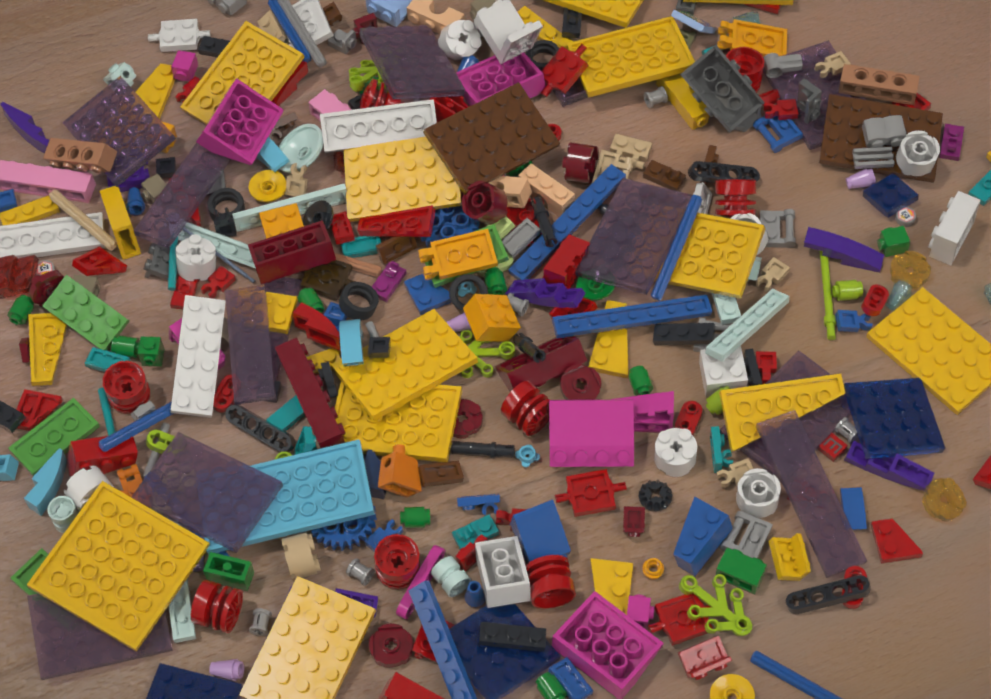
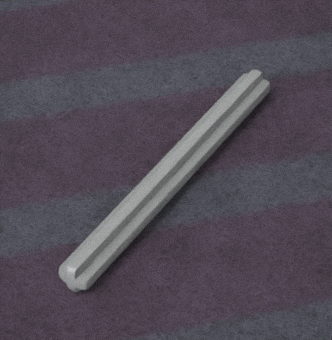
[277,0,327,68]

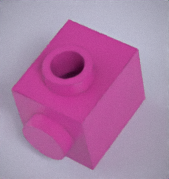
[171,50,198,81]
[627,594,654,631]

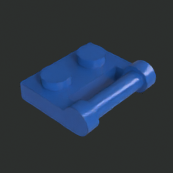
[753,116,803,153]

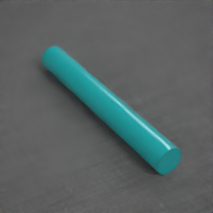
[168,235,178,291]
[98,388,116,436]

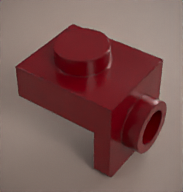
[352,13,378,44]
[623,506,645,537]

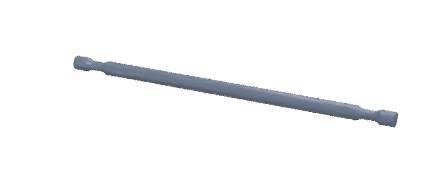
[182,227,255,283]

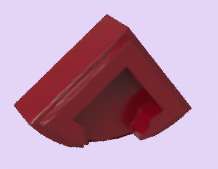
[19,337,30,363]

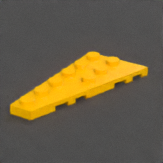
[92,63,176,154]
[719,374,845,453]

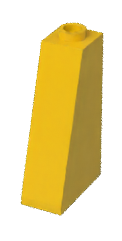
[656,73,709,130]
[100,185,141,260]

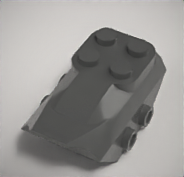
[680,44,765,133]

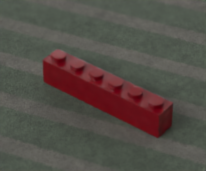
[275,337,346,449]

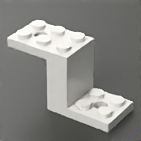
[473,0,543,64]

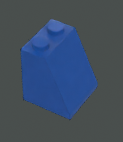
[510,499,571,564]

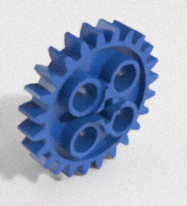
[421,206,480,247]
[311,506,377,551]

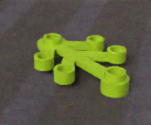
[349,52,401,92]
[459,330,515,378]
[679,574,752,636]

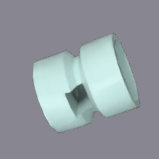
[47,496,79,533]
[431,556,471,597]

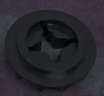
[638,479,672,511]

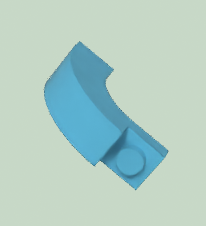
[339,319,364,366]

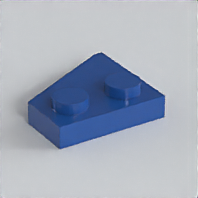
[404,274,452,315]

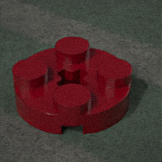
[29,270,64,307]
[560,364,602,400]
[453,399,483,439]
[369,623,413,668]

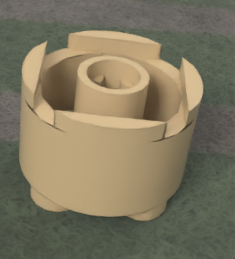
[281,533,321,581]

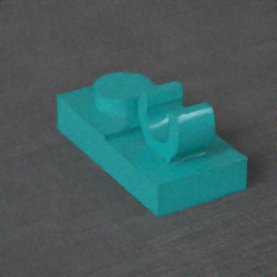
[294,426,317,455]
[710,426,733,473]
[452,514,499,549]

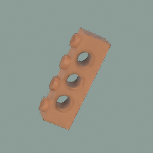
[839,64,920,105]
[43,138,117,174]

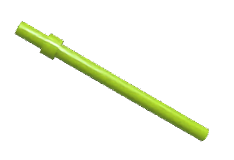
[820,250,836,340]

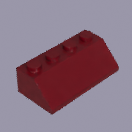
[248,220,336,284]
[495,336,588,392]

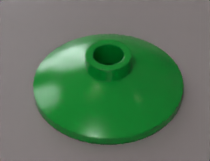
[576,269,616,300]

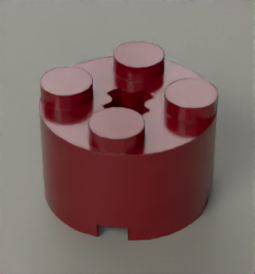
[562,142,599,184]
[462,181,508,225]

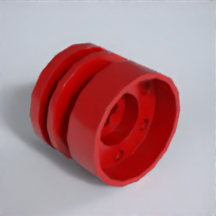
[726,47,765,93]
[360,78,403,109]
[715,179,756,217]
[103,361,150,414]
[500,381,551,436]
[374,534,420,590]
[526,555,576,609]
[191,580,243,633]

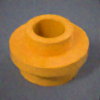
[642,558,664,579]

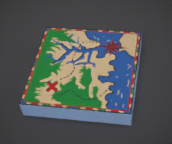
[671,9,717,34]

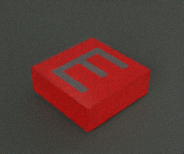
[817,433,848,462]

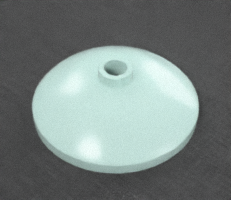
[279,124,323,173]

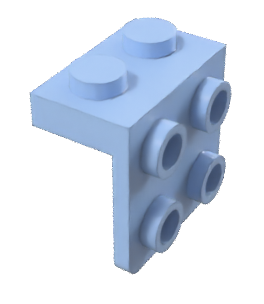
[366,0,412,27]

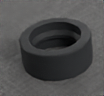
[526,40,560,71]
[207,188,245,224]
[449,274,487,311]
[339,282,379,321]

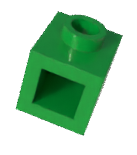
[877,226,910,257]
[138,336,165,367]

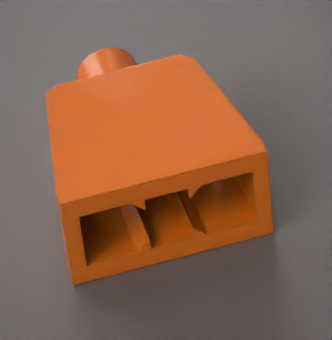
[378,444,422,497]

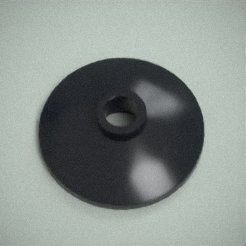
[303,200,334,230]

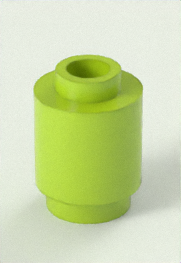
[832,280,863,301]
[706,386,731,415]

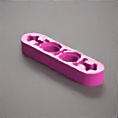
[396,545,446,620]

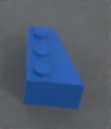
[673,496,733,576]

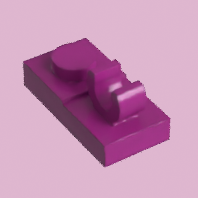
[939,123,964,161]
[372,261,407,303]

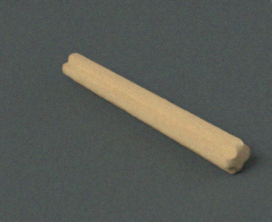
[49,189,117,251]

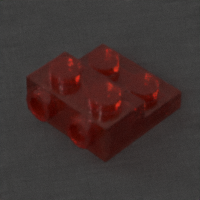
[0,255,39,299]

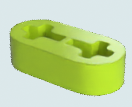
[146,430,185,458]

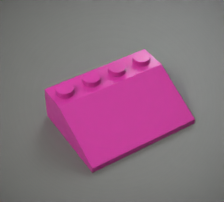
[452,53,545,106]
[196,78,284,165]
[549,399,634,467]
[552,591,664,699]

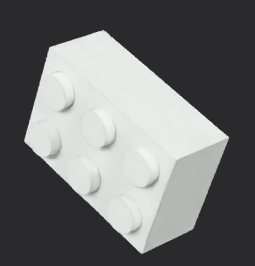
[928,191,981,266]
[475,536,531,608]

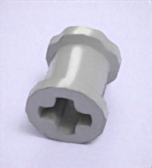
[644,86,668,108]
[507,293,529,317]
[834,417,863,444]
[346,558,375,586]
[249,608,272,636]

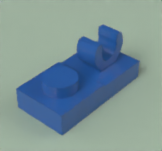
[457,494,500,515]

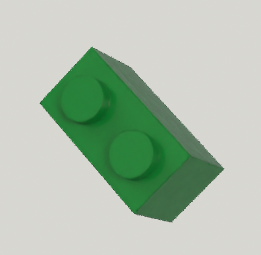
[715,548,767,595]
[203,552,255,592]

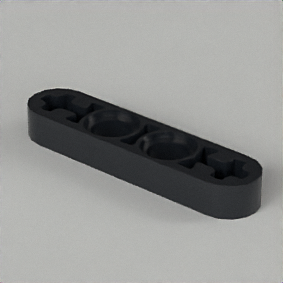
[688,161,760,183]
[225,405,296,452]
[786,575,871,614]

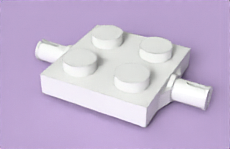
[148,19,211,52]

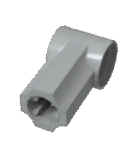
[763,53,802,78]

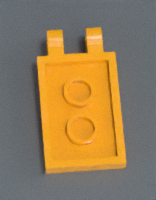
[717,19,787,57]
[418,229,498,280]

